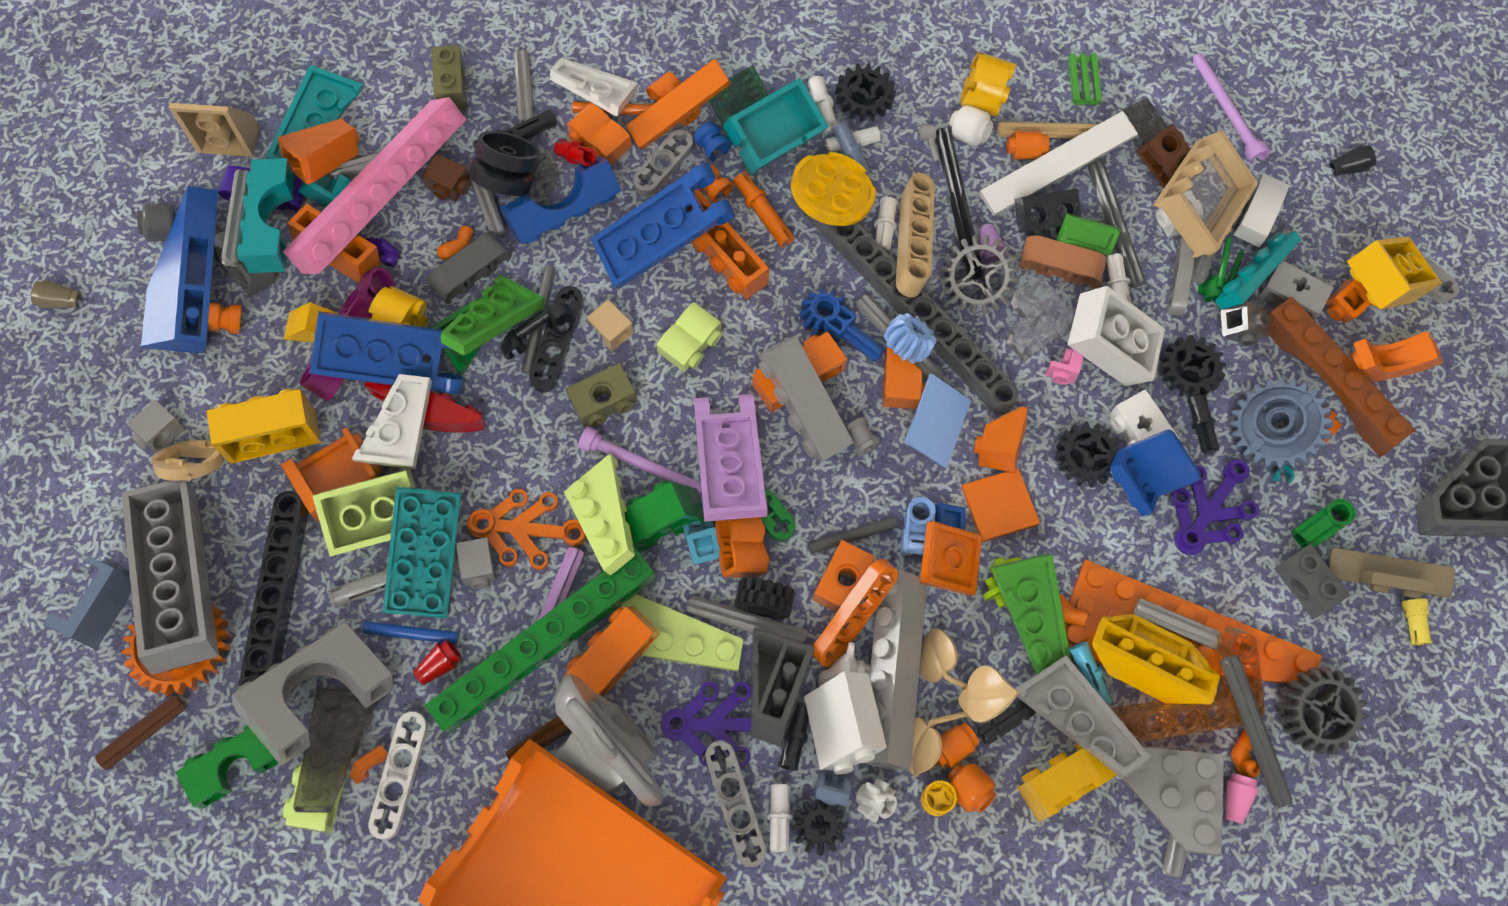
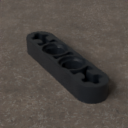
[529,286,584,393]

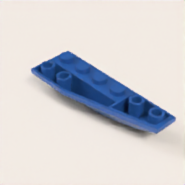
[141,186,218,353]

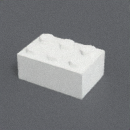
[1068,286,1165,386]

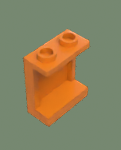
[280,427,382,522]

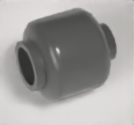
[137,203,176,241]

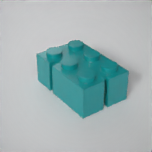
[722,78,829,175]

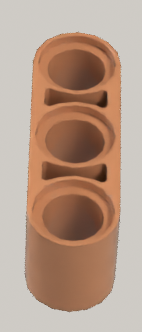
[1019,236,1107,289]

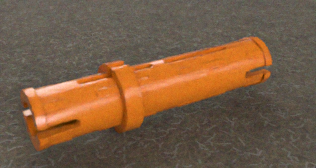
[733,171,795,248]

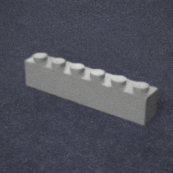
[865,571,927,770]

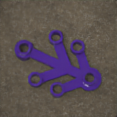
[1170,459,1259,555]
[661,682,751,768]

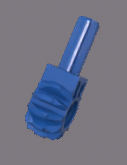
[799,287,885,362]

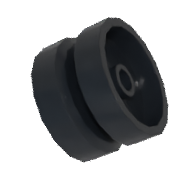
[469,131,541,196]

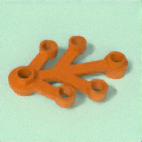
[467,489,587,571]

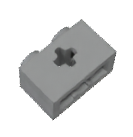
[1258,261,1334,320]

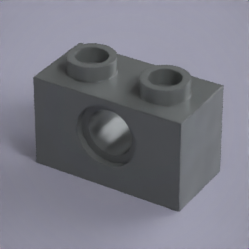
[1274,544,1350,619]

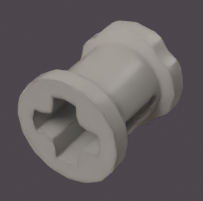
[846,417,881,457]

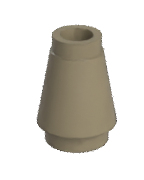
[31,279,81,309]

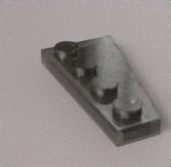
[293,687,381,813]

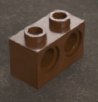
[1136,124,1206,188]

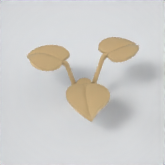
[909,628,1019,777]

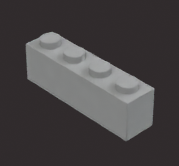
[758,336,854,461]

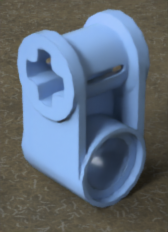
[900,497,936,556]

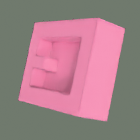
[1045,348,1084,385]

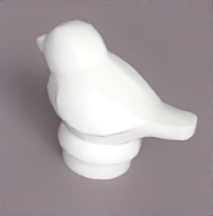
[818,642,871,687]

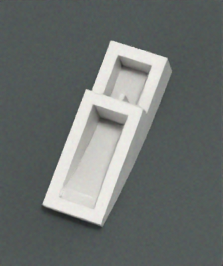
[1233,173,1289,247]

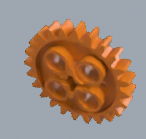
[121,603,231,696]

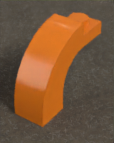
[1349,331,1444,382]

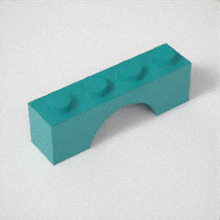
[237,158,295,273]

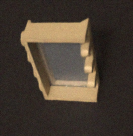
[1153,130,1258,258]

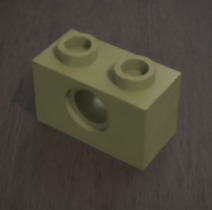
[431,45,467,110]
[565,363,637,428]

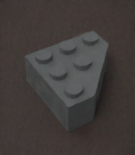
[1416,439,1508,537]

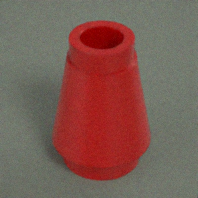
[413,640,462,686]

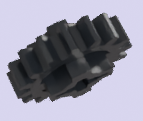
[835,63,896,122]
[1159,335,1226,397]
[1055,421,1121,488]

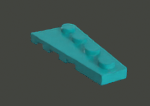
[265,65,364,159]

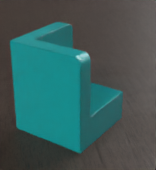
[298,174,351,208]

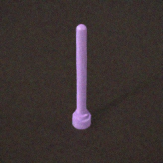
[1193,53,1271,164]
[578,426,702,496]

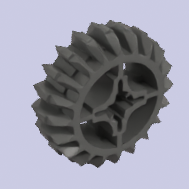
[1277,667,1369,755]

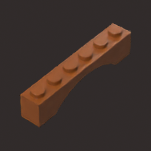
[1268,297,1416,458]

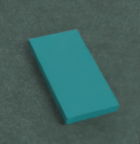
[383,486,461,618]

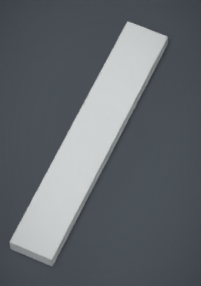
[979,111,1138,216]

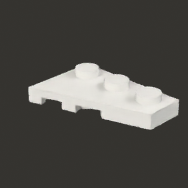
[550,58,638,117]
[351,374,432,469]

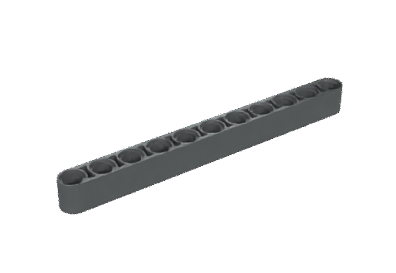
[794,200,1018,414]

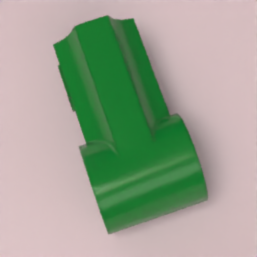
[1291,499,1356,549]

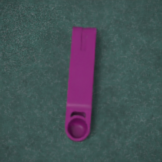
[300,268,395,401]

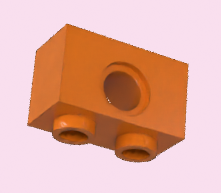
[812,540,875,612]

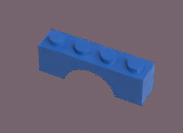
[500,156,622,244]

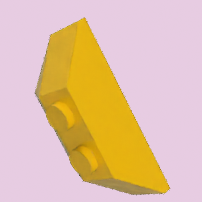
[1092,614,1220,704]

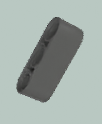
[427,231,512,304]

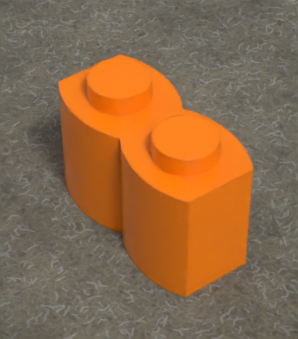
[567,103,632,166]
[715,517,769,578]

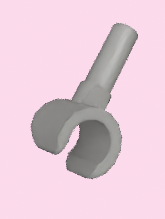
[918,124,941,162]

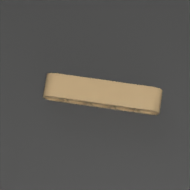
[896,173,935,298]

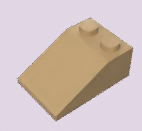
[168,103,260,157]

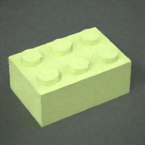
[312,469,416,556]

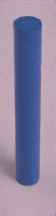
[363,621,459,644]

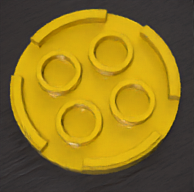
[791,152,876,226]

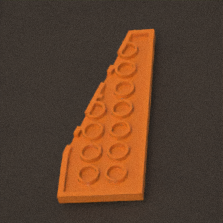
[1064,559,1322,684]

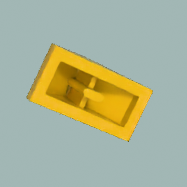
[284,302,338,342]

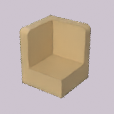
[587,300,634,352]

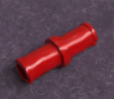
[554,139,596,166]

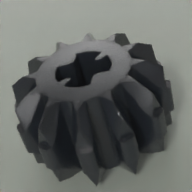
[791,799,848,856]

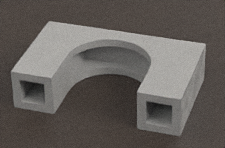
[232,622,393,766]

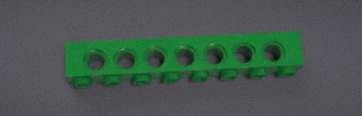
[425,548,657,734]

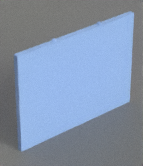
[905,374,971,468]

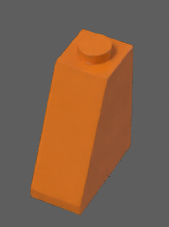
[277,118,359,185]

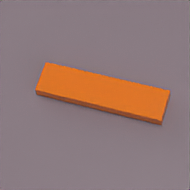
[625,58,732,149]

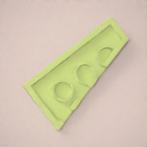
[564,453,635,576]
[622,594,743,672]

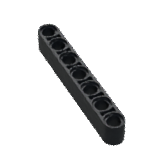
[238,491,309,688]

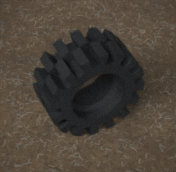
[734,577,795,619]

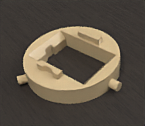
[151,440,224,481]

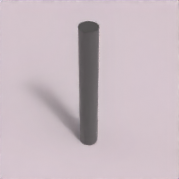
[807,516,898,554]

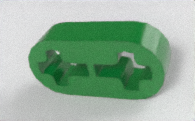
[761,489,795,542]

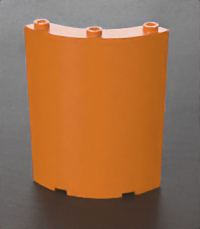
[418,739,727,906]

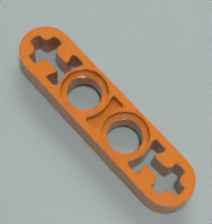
[813,559,899,667]

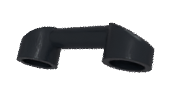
[501,303,575,360]

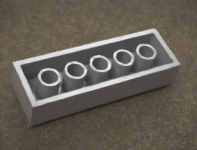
[122,480,219,675]

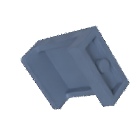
[43,556,132,650]

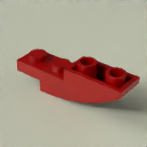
[365,382,486,433]

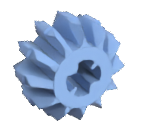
[884,313,937,364]

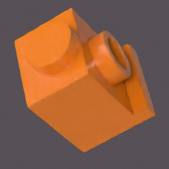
[1326,278,1371,323]

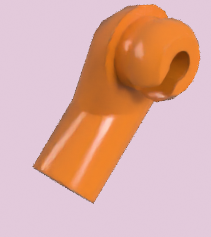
[437,226,474,260]
[1059,593,1089,627]
[1231,729,1260,778]

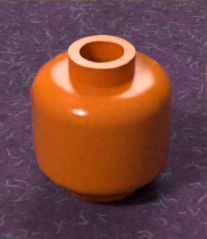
[947,763,997,813]

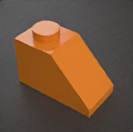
[882,347,926,409]
[974,406,1028,473]

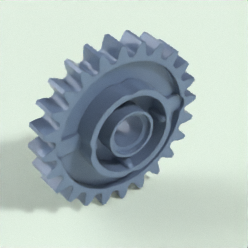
[1230,377,1333,473]

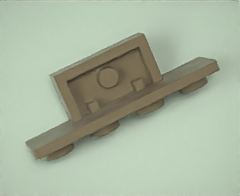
[1328,548,1455,599]

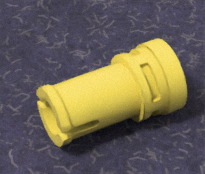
[1401,599,1433,645]

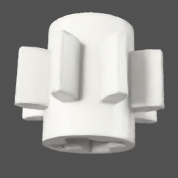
[856,778,897,823]

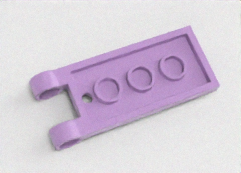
[694,394,767,522]

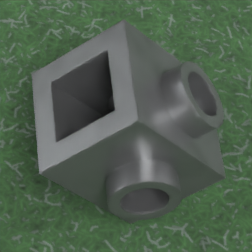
[1221,301,1270,346]

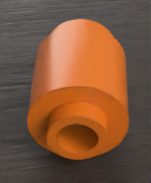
[1006,131,1049,160]
[936,723,979,769]

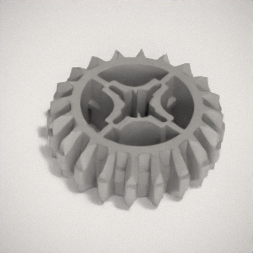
[940,235,1020,314]

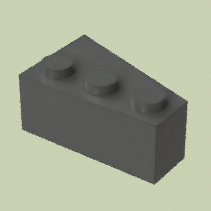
[750,628,814,747]

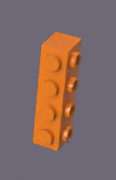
[687,189,769,300]

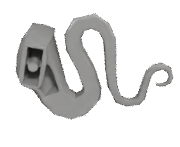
[554,674,663,807]

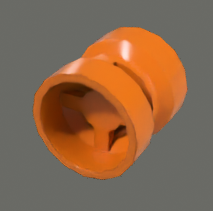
[699,164,734,204]
[208,302,241,334]

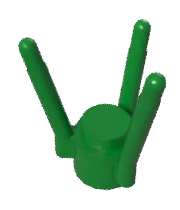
[1195,237,1244,304]

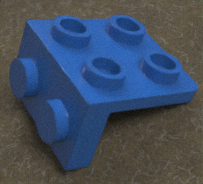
[1110,429,1201,516]

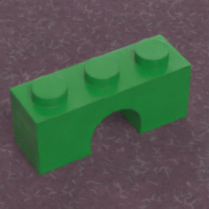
[175,725,279,809]

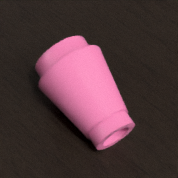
[1224,773,1259,824]

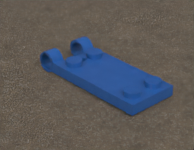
[590,163,735,289]
[310,311,463,394]

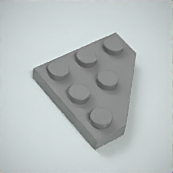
[1121,747,1224,856]

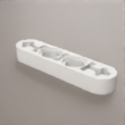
[368,712,428,840]

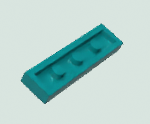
[1215,231,1301,310]

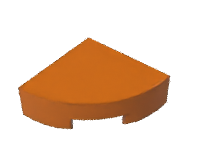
[349,745,388,784]

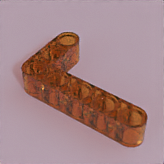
[1111,627,1265,742]

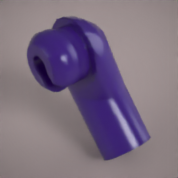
[364,238,400,267]

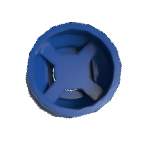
[693,121,732,161]

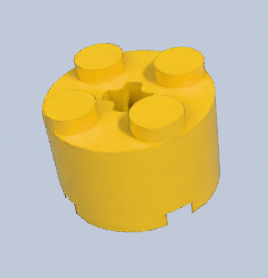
[960,52,1016,117]
[368,286,429,327]

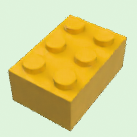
[1347,236,1442,310]
[206,389,321,464]

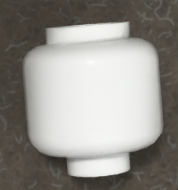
[950,105,993,146]

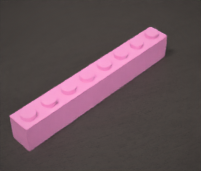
[283,97,466,274]

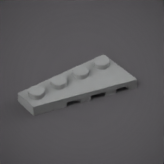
[1016,655,1151,780]

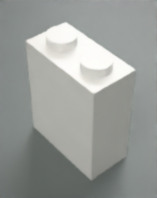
[804,671,887,775]

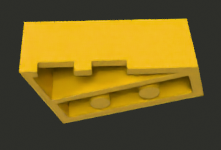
[1017,744,1117,822]

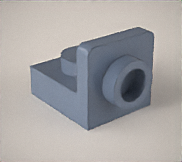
[813,770,852,806]

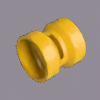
[920,780,957,817]

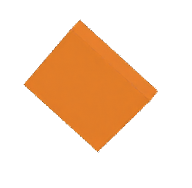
[961,468,1040,543]
[920,521,982,596]

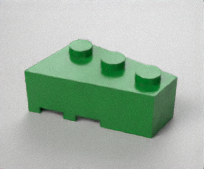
[624,480,709,553]

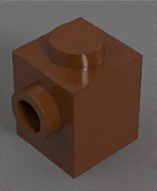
[422,153,471,202]

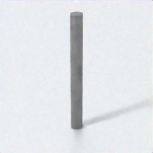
[521,265,556,375]

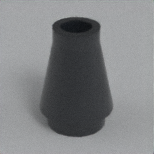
[1329,145,1376,177]

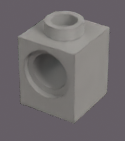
[126,400,185,453]
[456,537,496,589]

